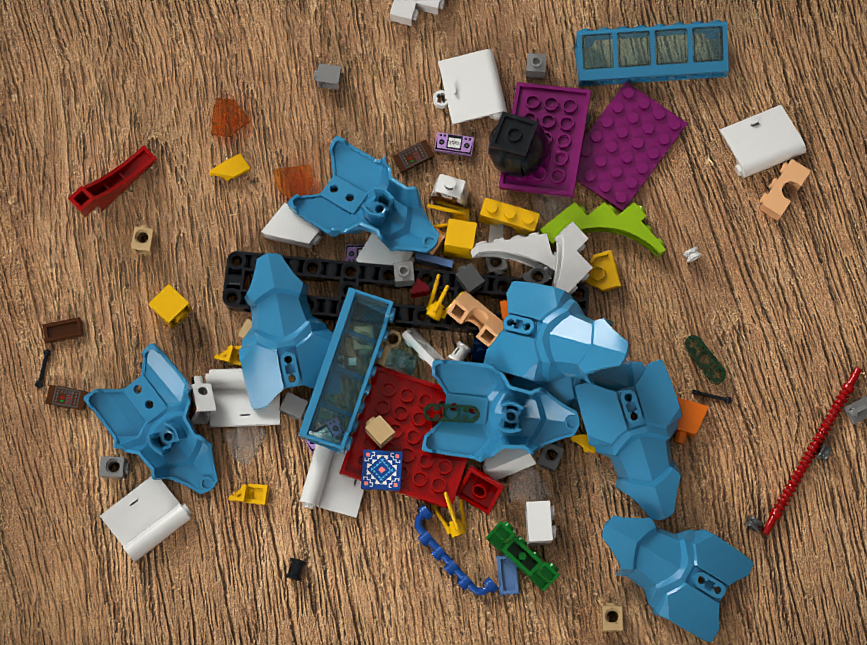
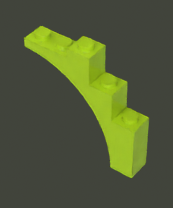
[539,202,666,259]

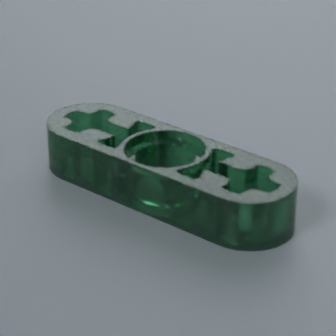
[684,335,726,384]
[423,403,480,423]

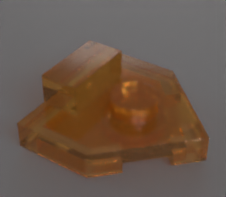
[211,98,251,137]
[273,164,313,199]

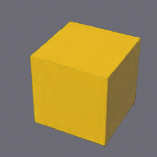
[444,218,477,260]
[148,284,192,329]

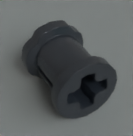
[285,558,307,582]

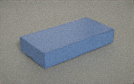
[415,252,454,271]
[496,555,520,596]

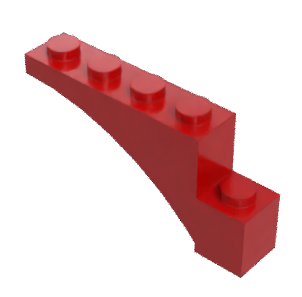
[68,145,157,217]

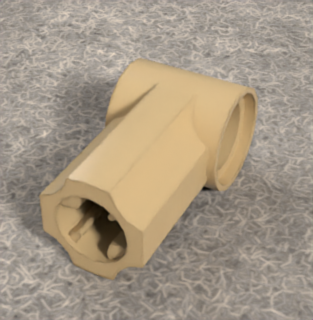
[375,330,402,369]

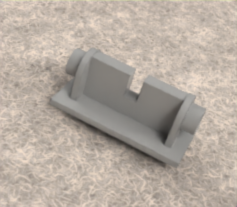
[844,396,867,425]

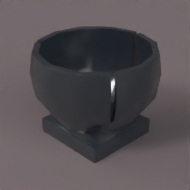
[488,111,549,177]

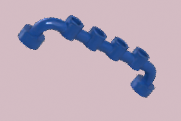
[414,504,499,596]

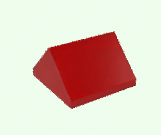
[456,466,505,515]

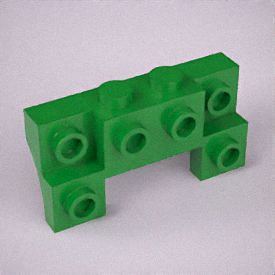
[486,521,559,592]

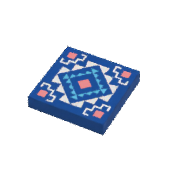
[361,450,403,491]

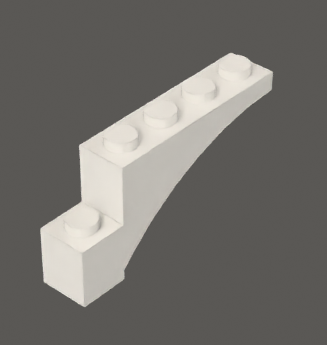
[390,0,445,26]
[551,222,593,295]
[471,232,557,281]

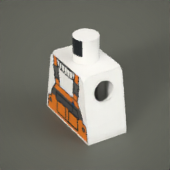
[430,174,470,207]
[188,376,216,425]

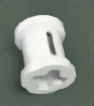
[447,341,472,361]

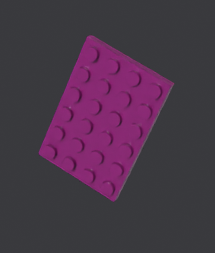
[499,82,592,198]
[577,82,688,212]

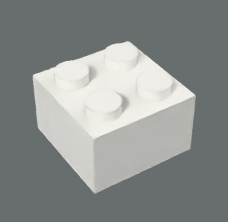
[525,501,556,546]

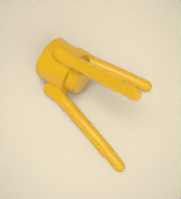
[427,200,470,228]
[426,274,464,321]
[431,492,468,538]

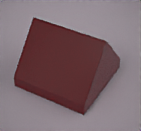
[410,278,430,299]

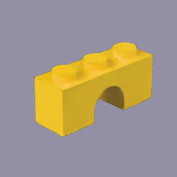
[479,197,540,236]

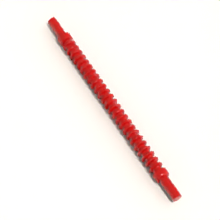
[761,367,862,536]

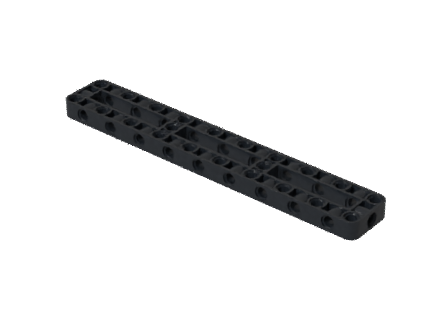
[222,251,589,334]

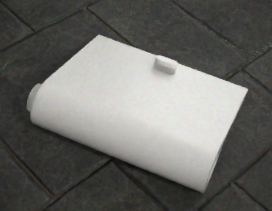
[438,49,508,125]
[720,105,806,178]
[205,368,280,427]
[299,434,364,518]
[100,476,192,562]

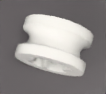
[433,90,448,109]
[683,246,702,263]

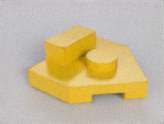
[584,250,622,292]

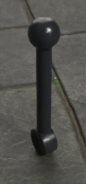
[35,349,51,388]
[692,390,732,404]

